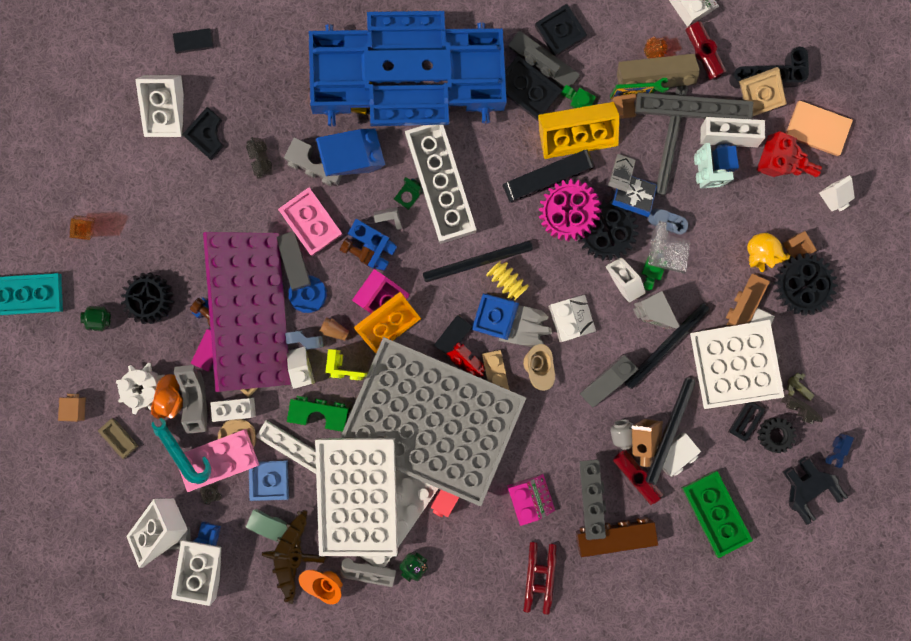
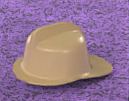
[523,344,555,391]

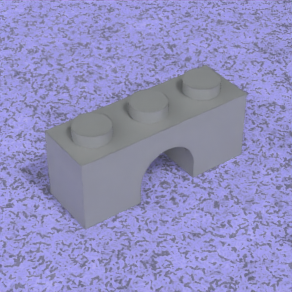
[284,138,343,187]

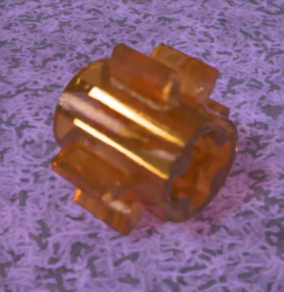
[644,36,668,59]

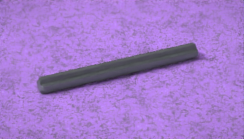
[656,85,688,195]

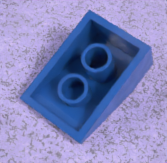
[316,128,385,176]

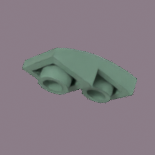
[246,509,287,542]

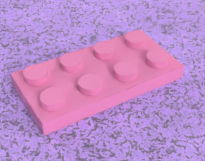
[179,429,259,492]

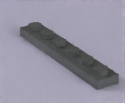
[635,92,753,120]

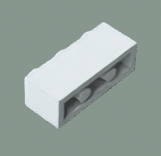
[700,117,765,147]

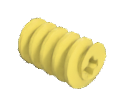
[486,261,529,300]

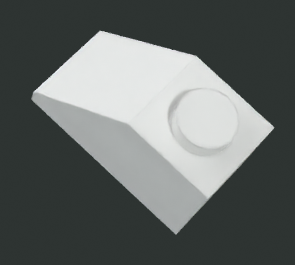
[819,175,854,212]
[605,257,646,303]
[287,347,315,389]

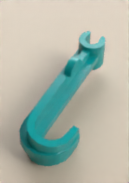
[152,418,211,484]

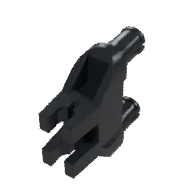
[782,457,848,525]

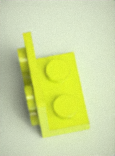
[326,349,368,380]

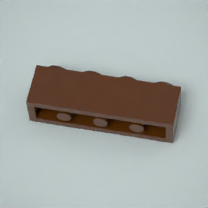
[575,517,658,558]

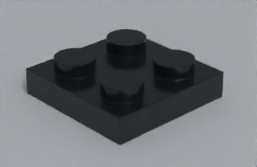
[534,4,587,57]

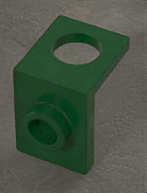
[394,177,422,210]

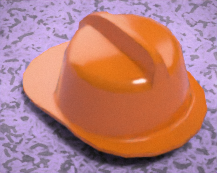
[151,374,183,419]
[299,570,343,605]

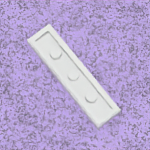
[256,420,316,474]

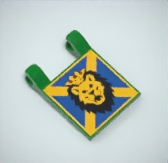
[610,78,669,99]

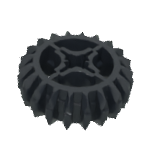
[120,273,174,324]

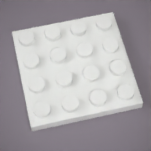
[690,320,784,409]

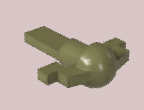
[787,373,814,401]

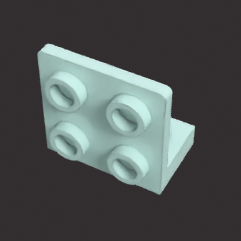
[694,143,734,189]

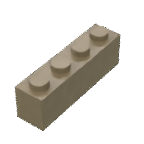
[617,54,700,88]

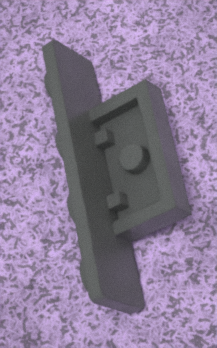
[509,31,579,87]
[579,459,606,540]

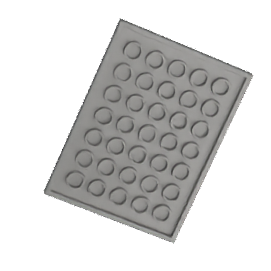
[340,337,526,506]

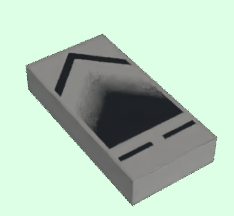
[608,154,636,192]

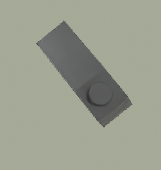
[580,355,638,408]

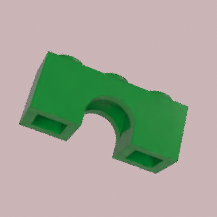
[287,395,350,432]

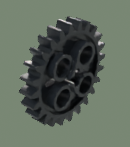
[578,199,639,262]
[772,253,838,316]

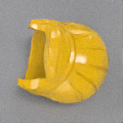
[747,233,790,272]

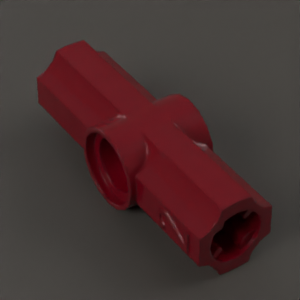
[685,21,727,81]
[613,450,663,505]

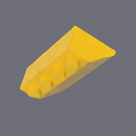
[538,102,619,159]

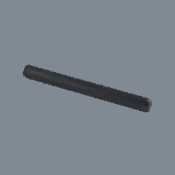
[423,240,533,282]
[624,303,710,389]
[645,377,695,485]

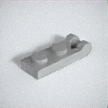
[340,558,396,587]

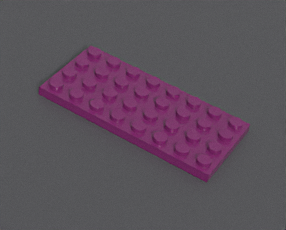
[203,232,291,392]

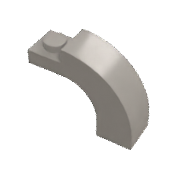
[174,365,208,434]

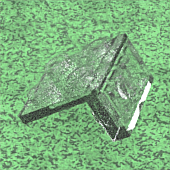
[648,221,690,274]

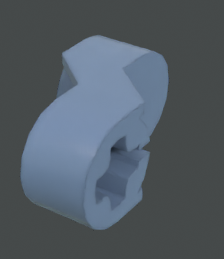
[648,209,688,234]
[285,331,324,349]

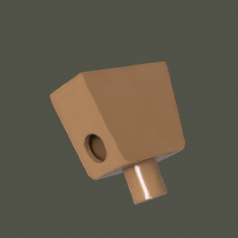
[632,419,663,467]

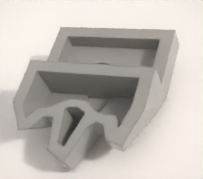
[499,305,552,347]

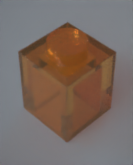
[69,215,95,240]

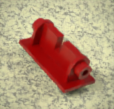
[447,342,485,377]

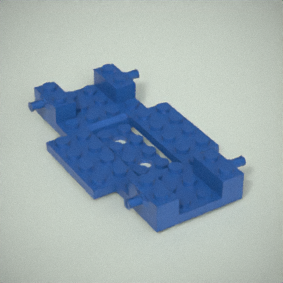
[309,11,507,127]

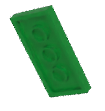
[681,470,753,558]

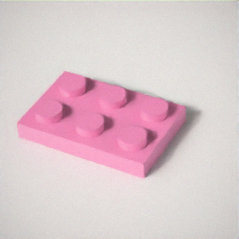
[278,188,343,256]

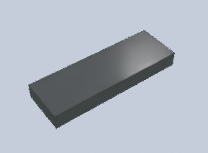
[277,231,311,291]

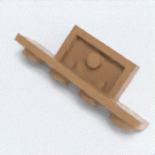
[726,274,769,327]

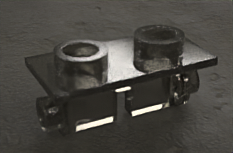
[246,137,273,179]

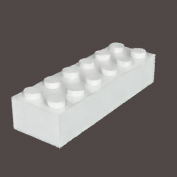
[405,125,476,244]

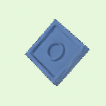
[249,460,289,501]

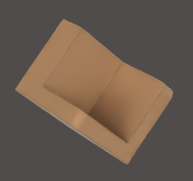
[611,94,637,119]
[783,231,817,258]

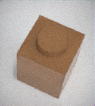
[58,393,86,422]

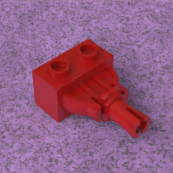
[756,131,822,177]

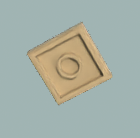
[739,67,787,117]

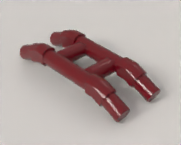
[523,542,556,615]

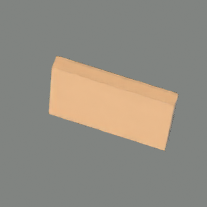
[786,100,853,156]

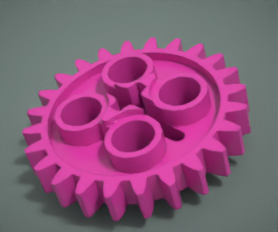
[539,179,601,242]

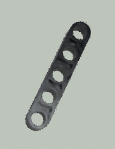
[502,149,595,203]

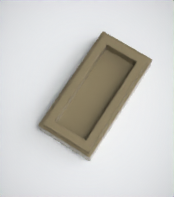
[98,418,139,459]

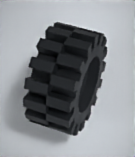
[757,418,797,453]

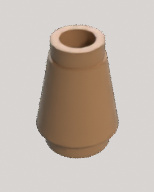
[319,317,349,341]

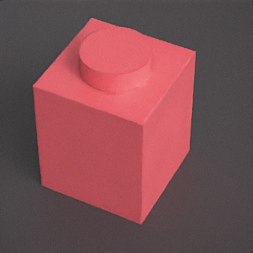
[431,489,459,517]

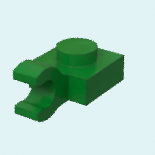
[561,85,596,108]
[641,256,667,291]

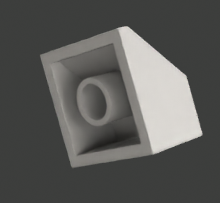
[633,291,680,330]

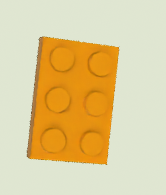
[354,292,421,353]

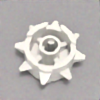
[116,363,165,415]

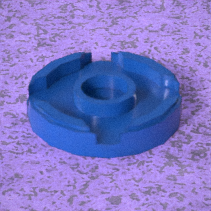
[288,275,327,313]

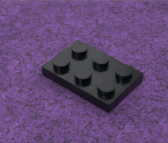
[505,56,562,121]

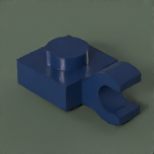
[826,434,854,468]

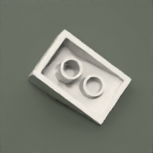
[135,75,184,137]
[126,498,188,568]
[171,540,221,606]

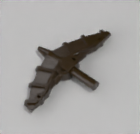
[262,510,325,604]

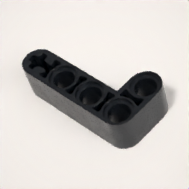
[729,46,809,88]

